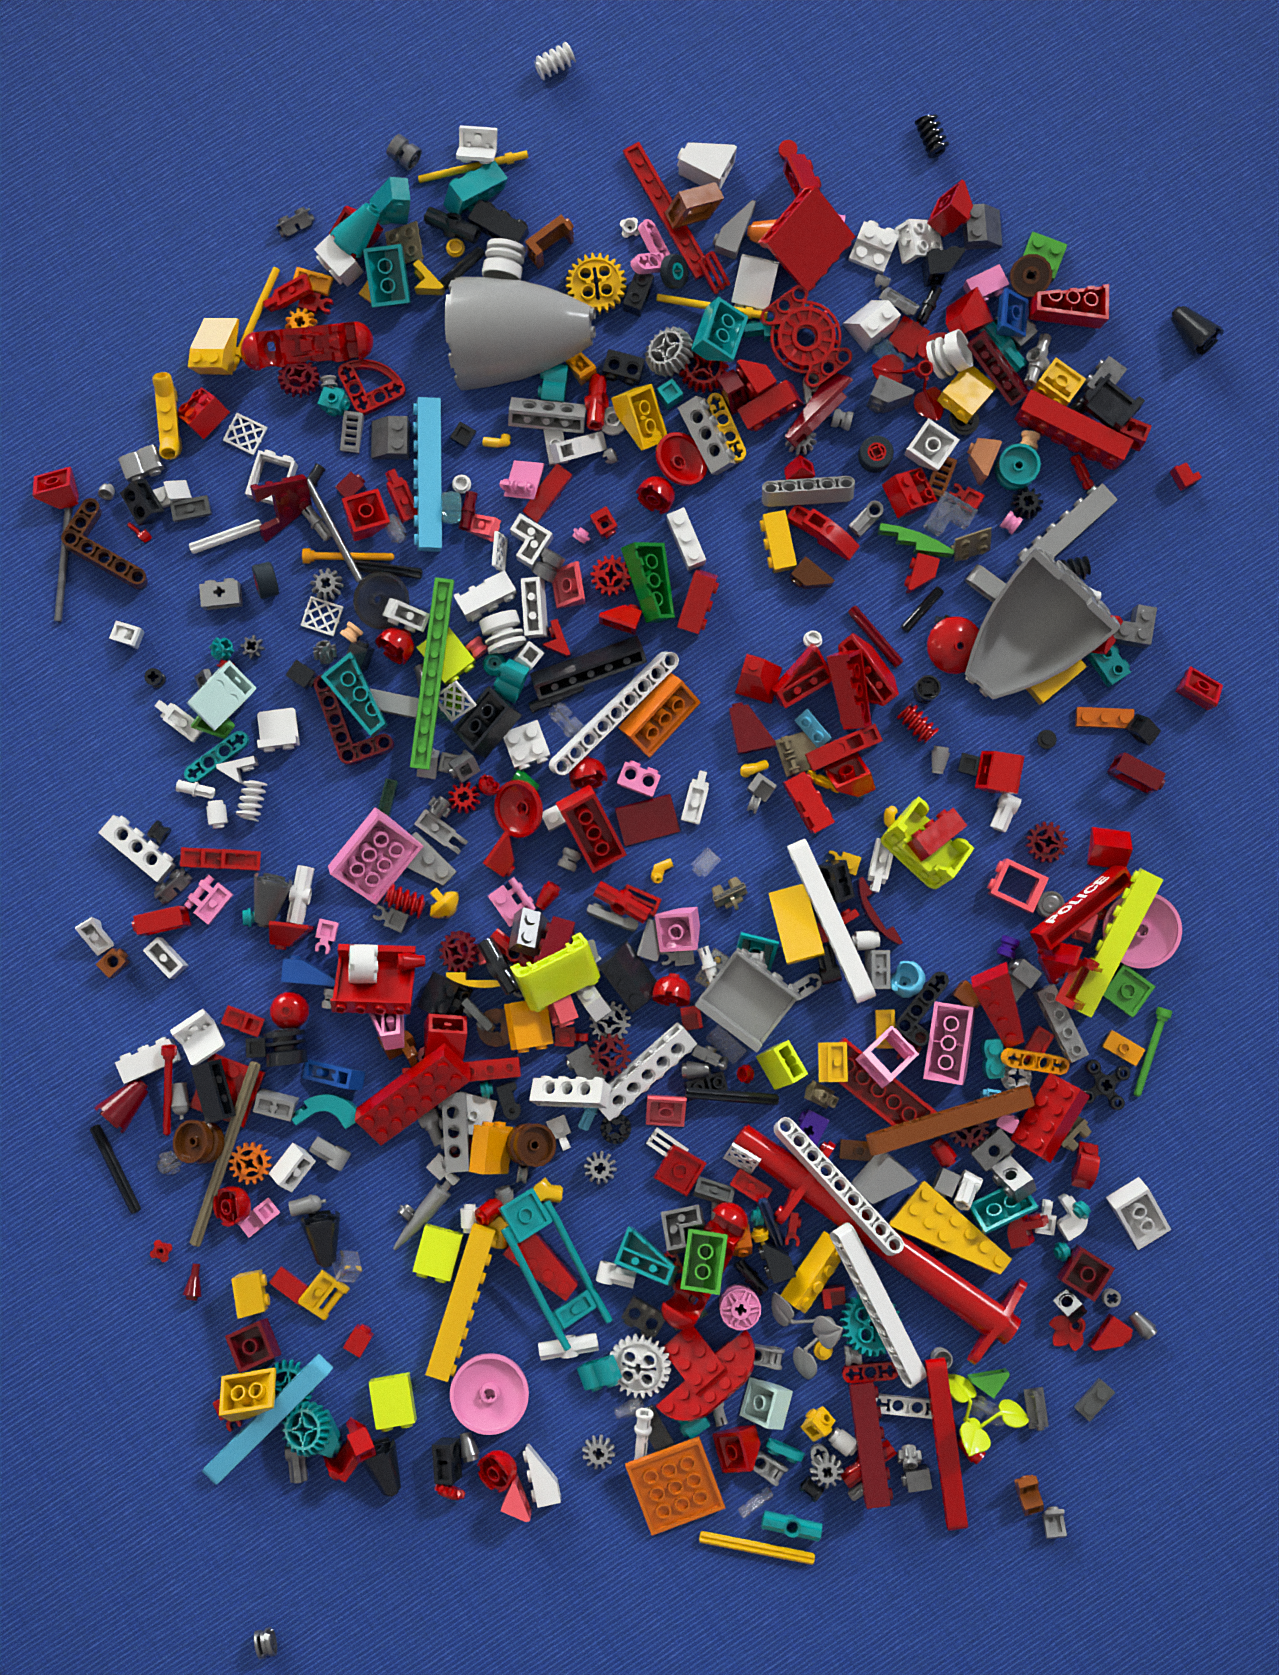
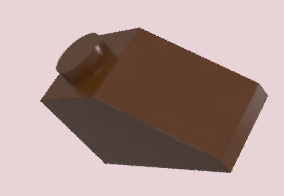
[790,556,835,589]

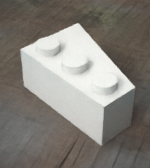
[453,570,517,622]

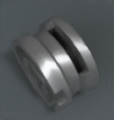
[1036,891,1065,918]
[254,1627,277,1660]

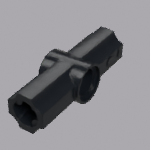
[424,207,481,244]
[477,937,519,995]

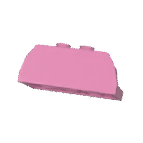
[923,1002,975,1085]

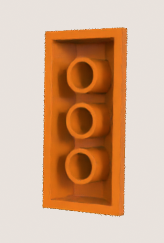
[618,673,701,758]

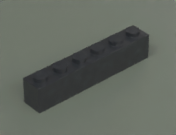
[530,636,647,701]

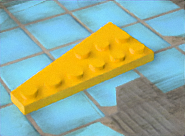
[888,1181,1012,1275]

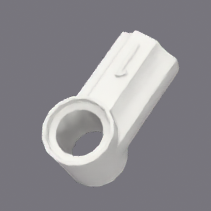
[990,793,1022,833]
[953,1170,983,1210]
[596,1261,636,1288]

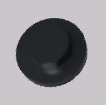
[1037,730,1057,749]

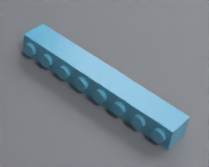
[413,397,442,552]

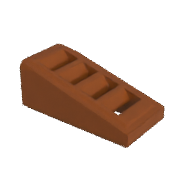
[929,457,957,498]

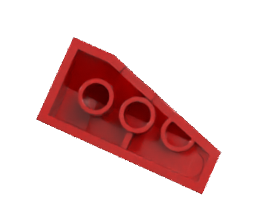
[1037,943,1083,985]

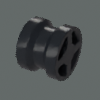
[147,820,171,845]

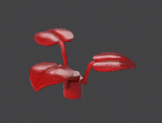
[872,332,947,421]

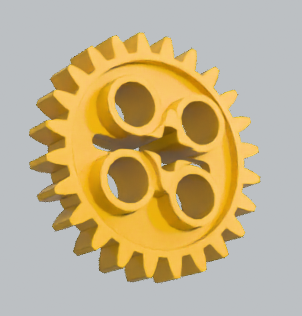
[566,253,627,315]

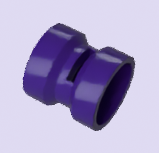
[996,935,1021,960]

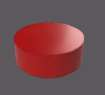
[778,140,797,160]

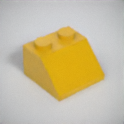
[231,1269,270,1319]

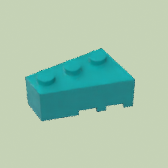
[443,161,508,215]

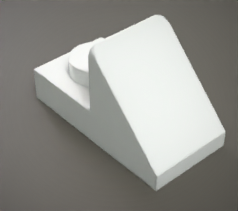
[153,480,192,508]
[109,621,145,649]
[216,756,258,784]
[75,917,114,956]

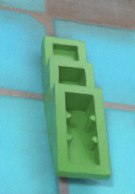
[877,523,954,558]

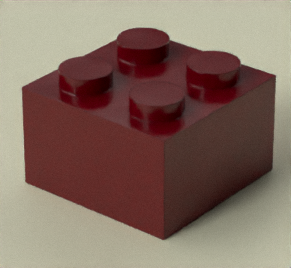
[1057,1244,1115,1302]
[225,1318,282,1373]

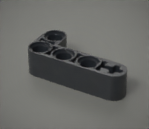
[895,971,949,1048]

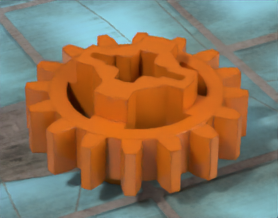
[229,1142,272,1185]

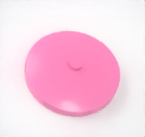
[1102,894,1182,969]
[450,1353,529,1435]

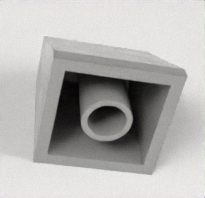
[851,1152,918,1204]

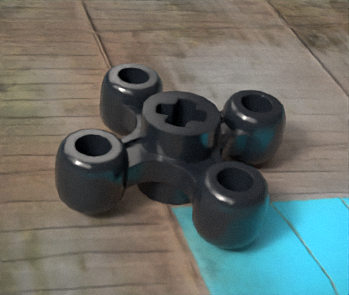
[1083,1059,1131,1111]

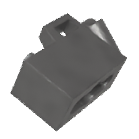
[691,1045,729,1070]

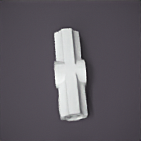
[286,865,315,925]
[538,1333,599,1361]

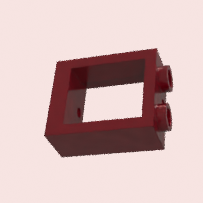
[1107,752,1166,794]

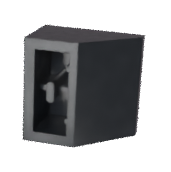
[921,246,965,287]
[417,971,473,1016]
[757,1241,796,1284]

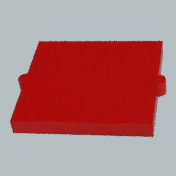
[887,315,931,360]

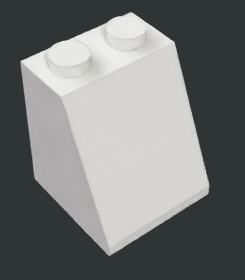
[677,143,737,190]
[731,254,779,311]
[842,300,901,353]

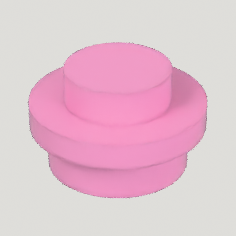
[572,527,591,544]

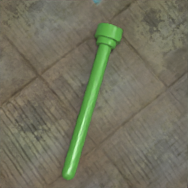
[1134,1007,1173,1097]

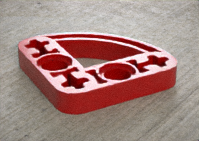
[338,359,406,416]

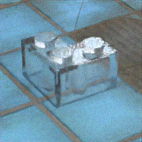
[922,491,978,536]

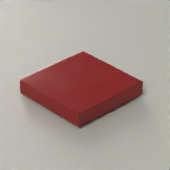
[653,1144,707,1196]

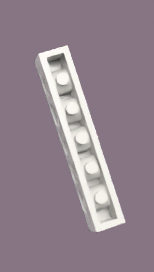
[598,1022,697,1121]

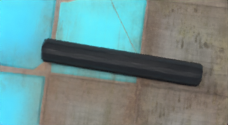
[347,559,423,579]

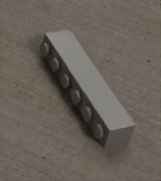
[1016,483,1118,566]

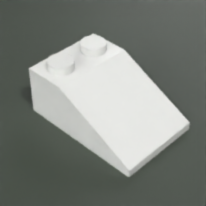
[1106,1177,1171,1250]

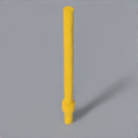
[418,150,528,183]
[233,267,280,372]
[657,294,768,320]

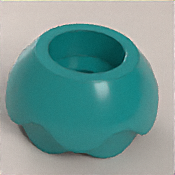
[483,653,506,676]

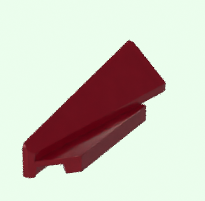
[785,372,853,448]

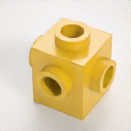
[801,1406,836,1442]

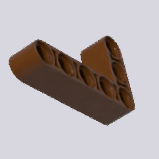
[61,498,148,590]

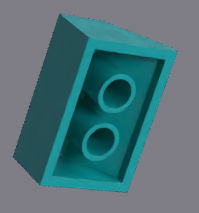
[363,244,411,308]
[691,296,748,362]
[970,1188,1039,1234]

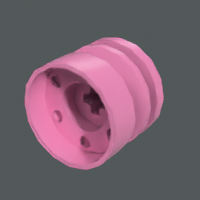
[719,1284,761,1330]

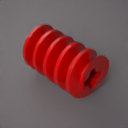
[896,703,939,743]
[383,884,425,919]

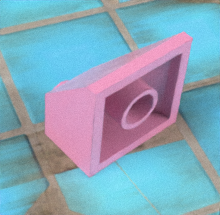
[655,907,700,952]

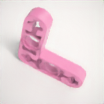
[630,219,670,274]

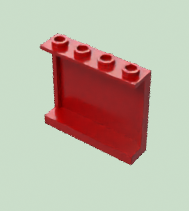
[758,186,856,292]
[330,944,417,1015]

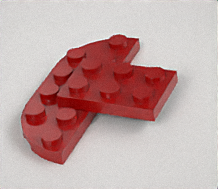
[656,1326,756,1422]

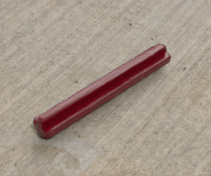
[848,605,903,667]

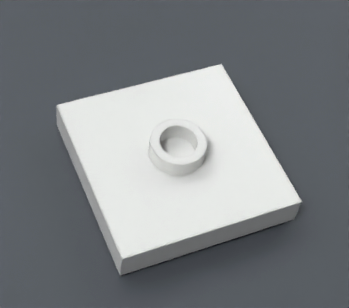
[450,1091,497,1135]

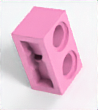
[617,760,661,798]

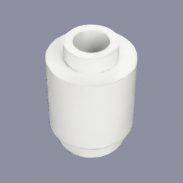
[206,800,228,829]
[851,930,880,951]
[460,1204,479,1233]
[828,1427,857,1456]

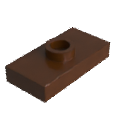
[839,1139,874,1161]

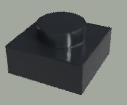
[450,422,476,448]
[957,753,980,776]
[245,1037,267,1058]

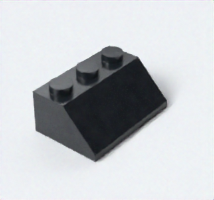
[452,686,522,759]
[596,940,657,1013]

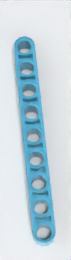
[202,1354,333,1485]

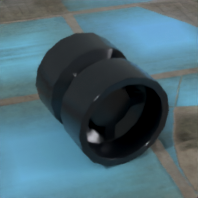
[912,675,941,703]

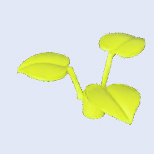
[948,1374,1029,1457]

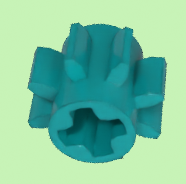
[209,637,235,661]

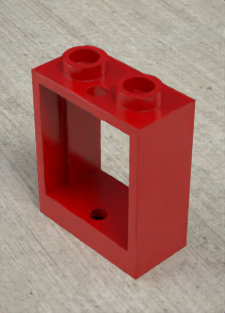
[132,906,192,936]

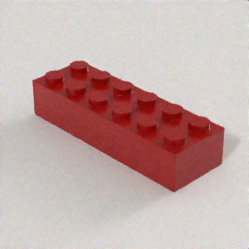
[1014,389,1134,470]
[837,1037,937,1126]
[355,1043,470,1146]

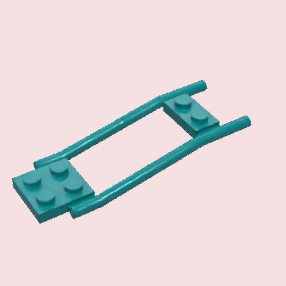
[498,1188,613,1351]

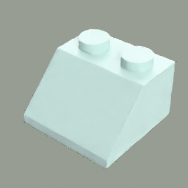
[740,1377,793,1430]

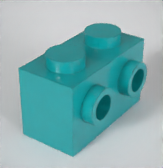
[1086,644,1131,688]

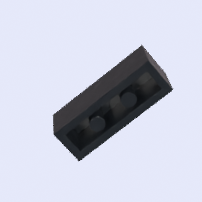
[468,199,529,244]
[191,1059,236,1124]

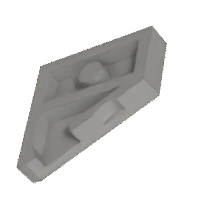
[879,287,920,315]

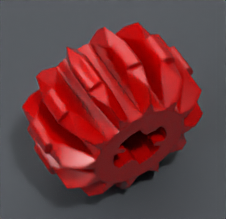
[448,782,481,814]

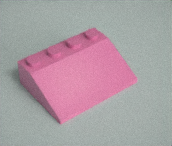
[328,807,424,905]

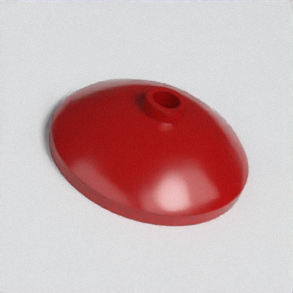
[656,432,708,486]
[927,617,979,674]
[494,780,543,838]

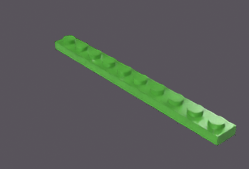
[410,577,455,770]

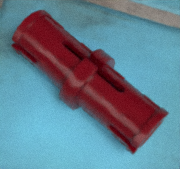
[458,491,478,531]

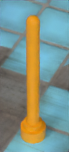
[302,548,394,564]

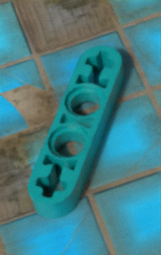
[184,731,249,783]

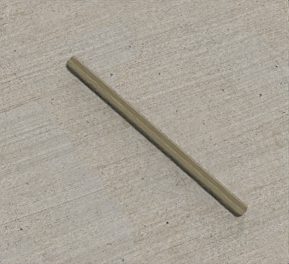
[190,1061,261,1247]

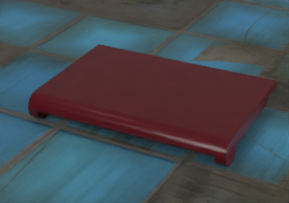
[615,794,680,846]

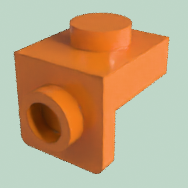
[733,1225,752,1257]

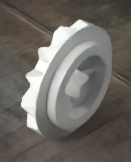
[1001,1063,1032,1090]

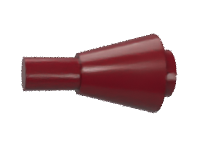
[182,1263,202,1301]

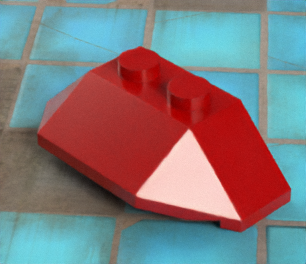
[838,633,899,706]

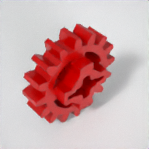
[590,555,631,597]

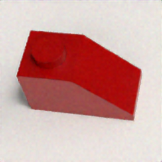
[1088,1313,1133,1351]

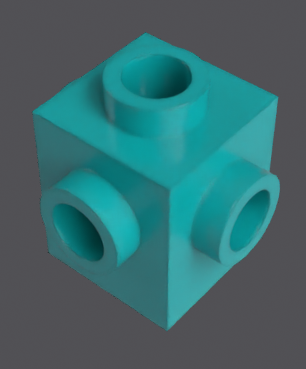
[317,387,350,417]

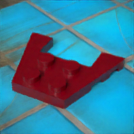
[250,474,312,542]

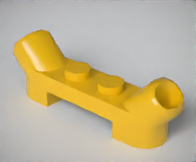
[152,372,182,460]
[488,1177,563,1249]

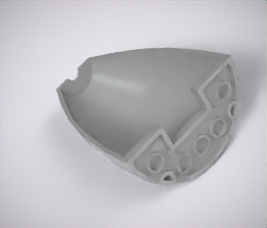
[445,277,596,390]
[965,547,1121,699]

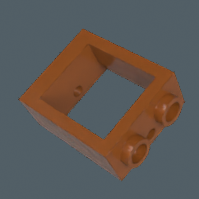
[665,182,724,229]

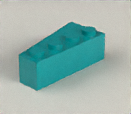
[321,652,388,738]

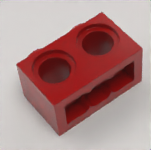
[1119,418,1152,451]

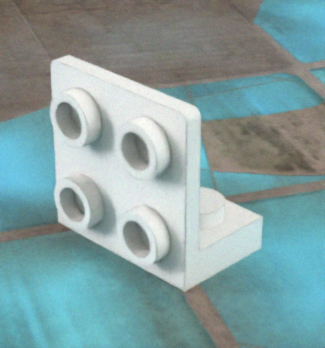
[895,219,943,264]

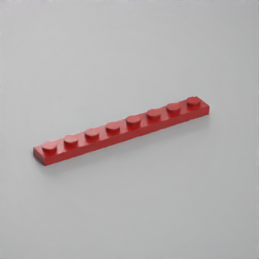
[623,142,711,281]

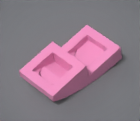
[238,1197,280,1238]

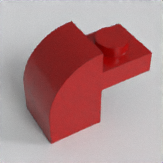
[1071,1141,1100,1190]
[1007,1213,1049,1249]

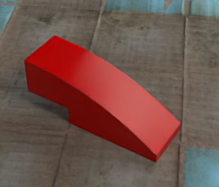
[522,463,573,524]

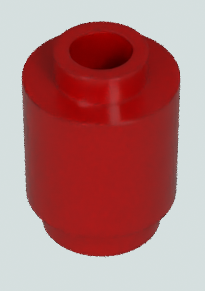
[929,1137,957,1168]
[475,1198,503,1226]

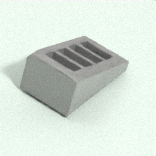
[340,411,364,454]

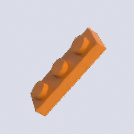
[1075,707,1134,729]

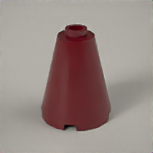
[94,1079,148,1134]

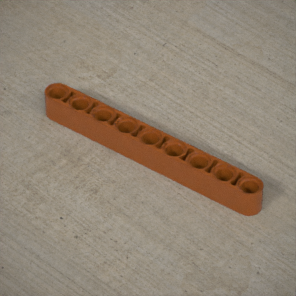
[866,1085,1035,1155]

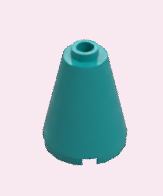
[330,203,380,258]

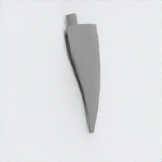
[393,1180,452,1250]

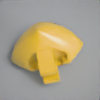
[429,888,459,919]

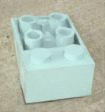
[187,660,256,731]

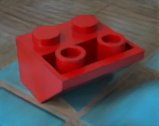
[735,359,777,400]
[177,387,230,439]
[882,467,937,518]
[975,751,1025,794]
[424,1014,467,1061]

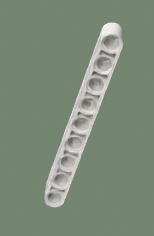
[549,651,679,775]
[787,838,876,1004]
[774,1117,904,1256]
[830,1222,927,1388]

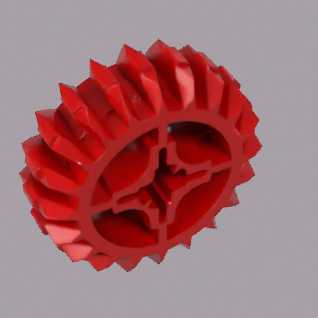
[679,352,729,393]

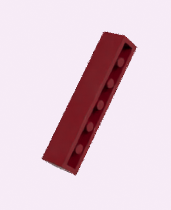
[848,1382,893,1509]

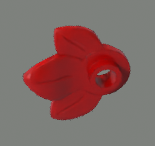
[1049,1315,1086,1351]

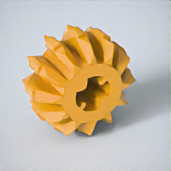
[285,308,318,329]

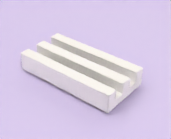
[646,1127,689,1156]

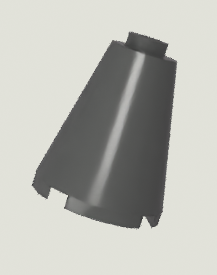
[254,873,293,928]

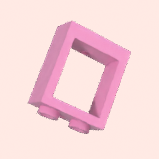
[855,1026,919,1088]

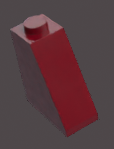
[728,702,776,755]

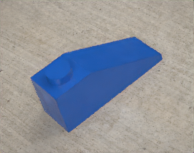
[281,955,335,986]
[302,1059,366,1090]

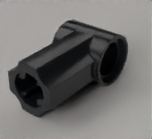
[818,945,842,985]

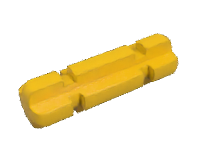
[807,770,839,793]

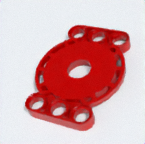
[760,285,852,388]

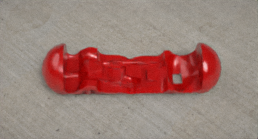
[240,321,374,371]
[661,1202,748,1329]

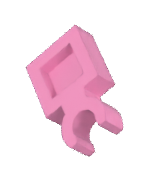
[315,919,339,954]

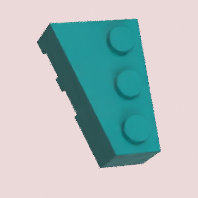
[370,177,411,225]
[614,1226,679,1286]

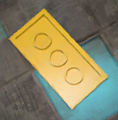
[768,884,825,965]

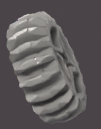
[645,326,694,377]

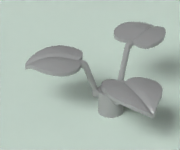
[771,1292,843,1380]

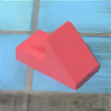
[467,514,501,542]

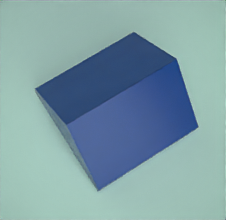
[996,288,1029,337]

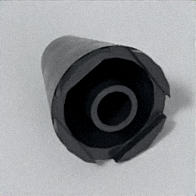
[1171,306,1224,358]
[301,1210,340,1267]
[361,1437,401,1497]

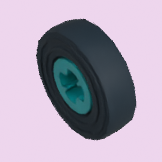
[660,254,689,289]

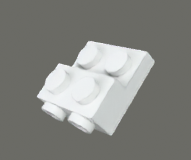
[848,220,899,274]
[503,720,551,771]

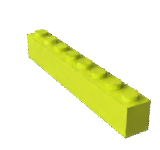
[1076,868,1163,1018]

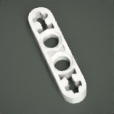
[876,1394,932,1419]

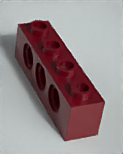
[967,330,1029,406]

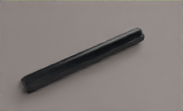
[685,1087,779,1105]
[90,1124,141,1214]

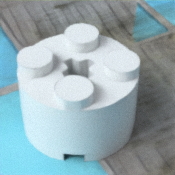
[348,944,378,984]

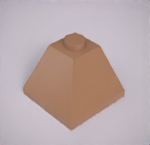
[967,438,1002,486]

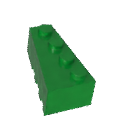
[621,542,675,623]

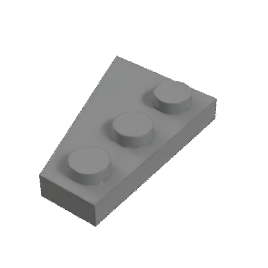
[407,832,457,886]

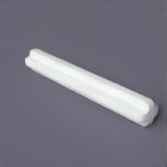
[189,519,262,554]

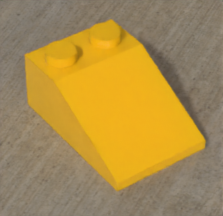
[188,318,239,375]
[611,384,667,451]
[219,1368,276,1422]

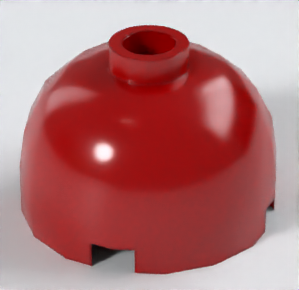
[636,476,675,514]
[375,627,414,665]
[569,756,608,790]
[652,973,691,1007]
[270,992,309,1029]
[213,1186,251,1227]
[477,1450,517,1492]

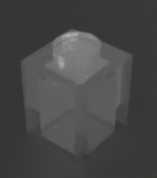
[691,847,721,877]

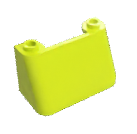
[881,796,974,889]
[510,933,600,1012]

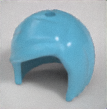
[890,961,926,998]

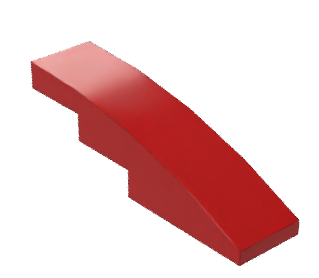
[179,847,261,871]

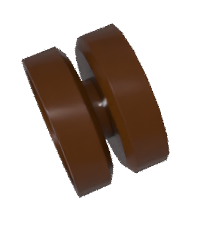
[1010,254,1052,297]
[173,1120,224,1164]
[506,1123,556,1167]

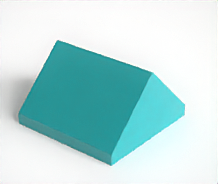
[736,932,779,971]

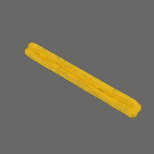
[699,1531,815,1565]

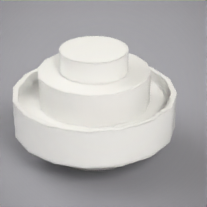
[602,406,625,436]

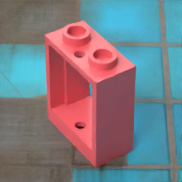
[987,858,1049,913]
[548,995,578,1028]

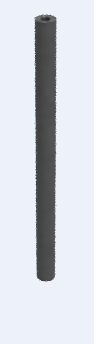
[307,479,364,583]
[54,508,72,622]

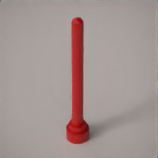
[161,1044,177,1136]

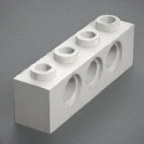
[98,815,176,883]
[529,1076,611,1109]

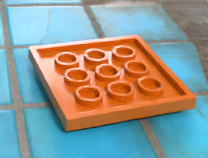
[625,1436,725,1535]

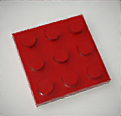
[190,1053,266,1128]

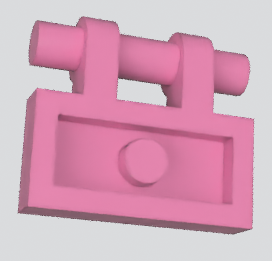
[184,875,234,925]
[488,877,536,927]

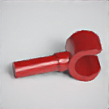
[127,522,152,543]

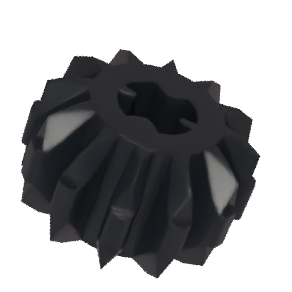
[1010,486,1044,520]

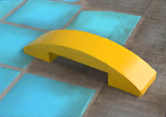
[446,972,500,988]

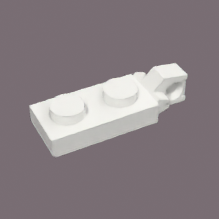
[155,700,203,743]
[681,770,709,825]
[868,838,893,893]

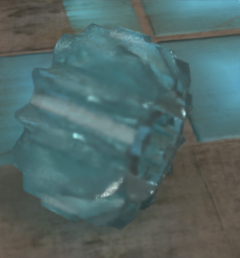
[441,491,462,524]

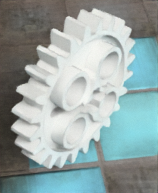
[610,1334,671,1398]

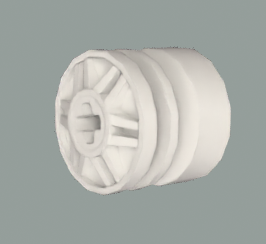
[482,238,526,280]
[926,329,973,379]
[479,610,526,654]

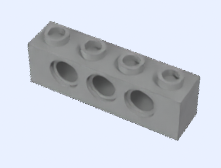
[677,396,736,475]
[508,397,586,433]
[1032,984,1089,1063]
[438,1092,470,1173]

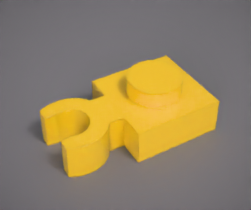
[825,851,862,876]

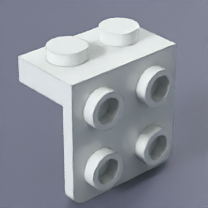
[456,125,497,164]
[257,708,300,752]
[170,1009,225,1066]

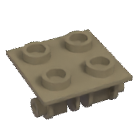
[385,221,424,264]
[950,527,992,562]
[775,731,817,777]

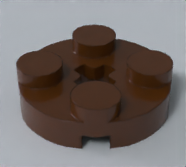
[477,1008,510,1047]

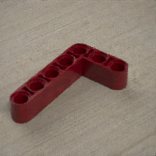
[314,675,394,766]

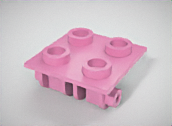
[499,460,545,500]

